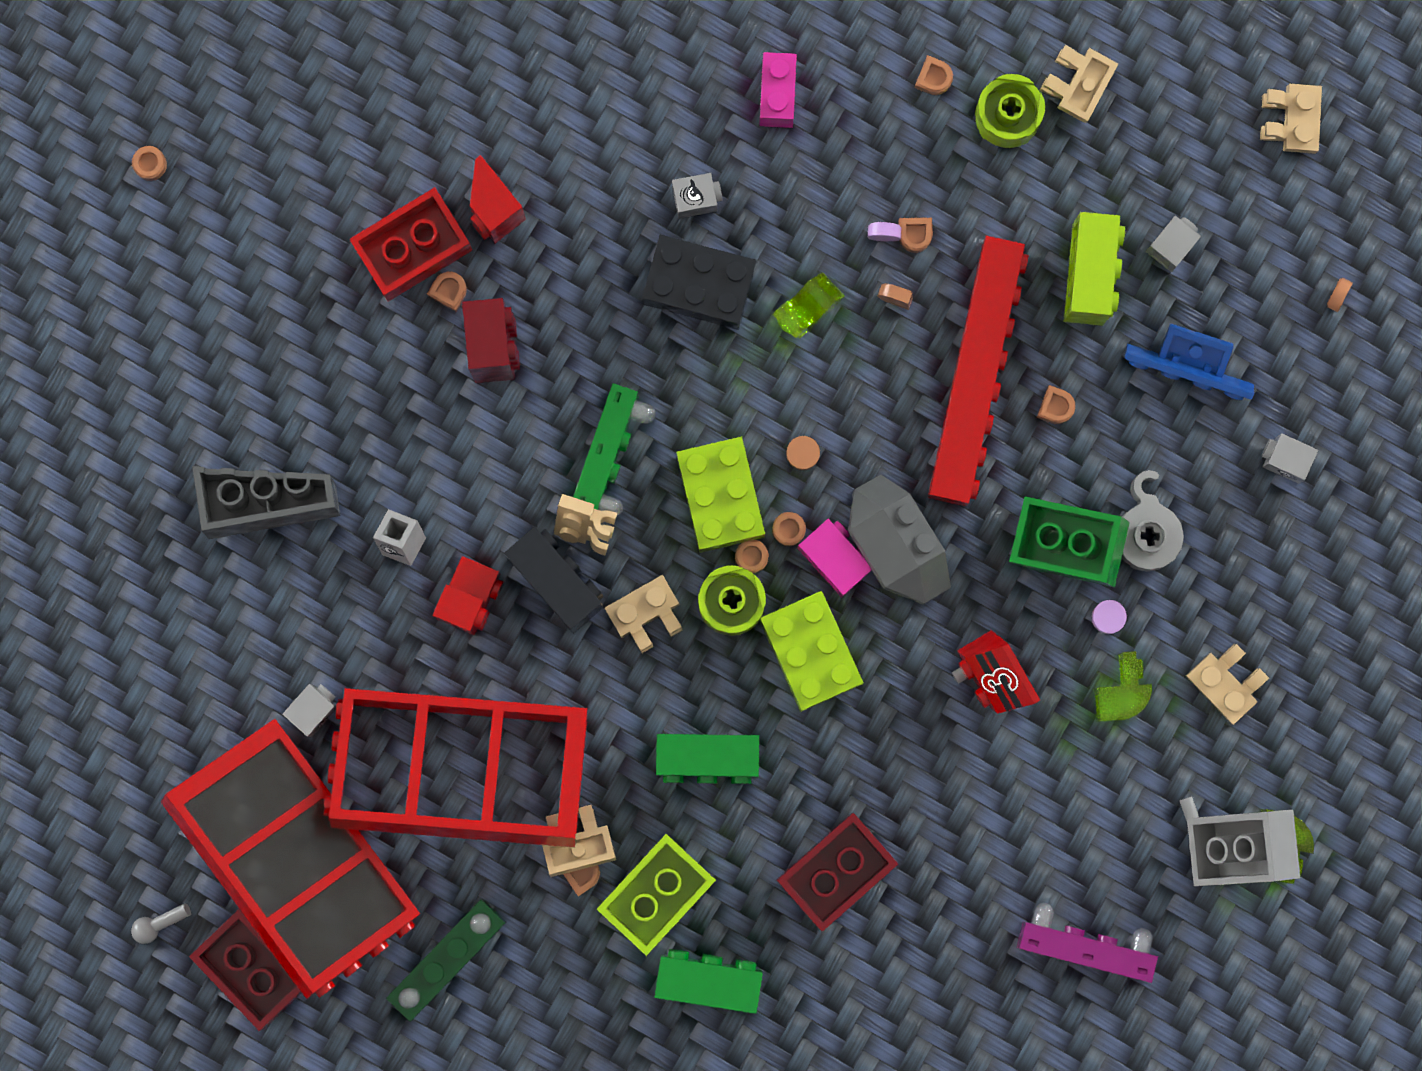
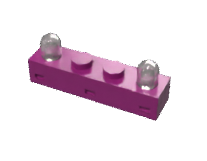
[1016,903,1158,983]

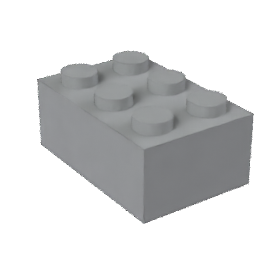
[1187,810,1300,886]

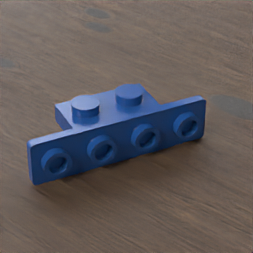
[1125,324,1254,400]

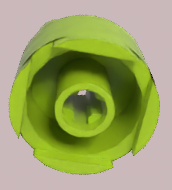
[975,74,1045,148]
[698,565,766,636]

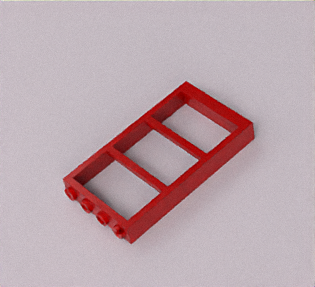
[324,688,587,848]

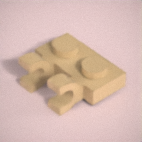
[1040,45,1118,123]
[1260,84,1322,154]
[554,494,617,555]
[605,575,683,654]
[1186,644,1269,725]
[542,805,616,877]

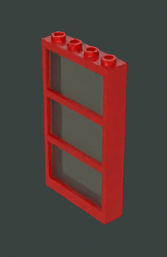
[161,719,420,999]

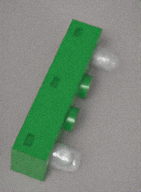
[573,383,656,517]

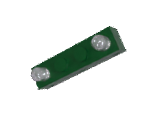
[386,899,507,1022]

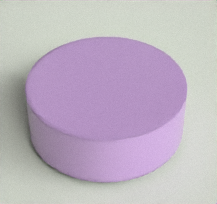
[868,222,901,241]
[1092,600,1127,634]

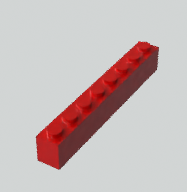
[927,236,1029,506]

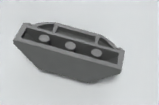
[848,475,951,605]

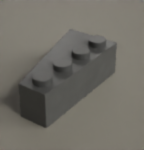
[192,466,341,539]

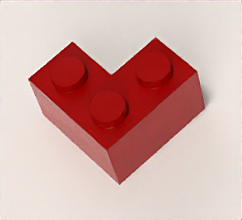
[432,556,504,635]

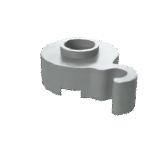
[1122,470,1184,572]

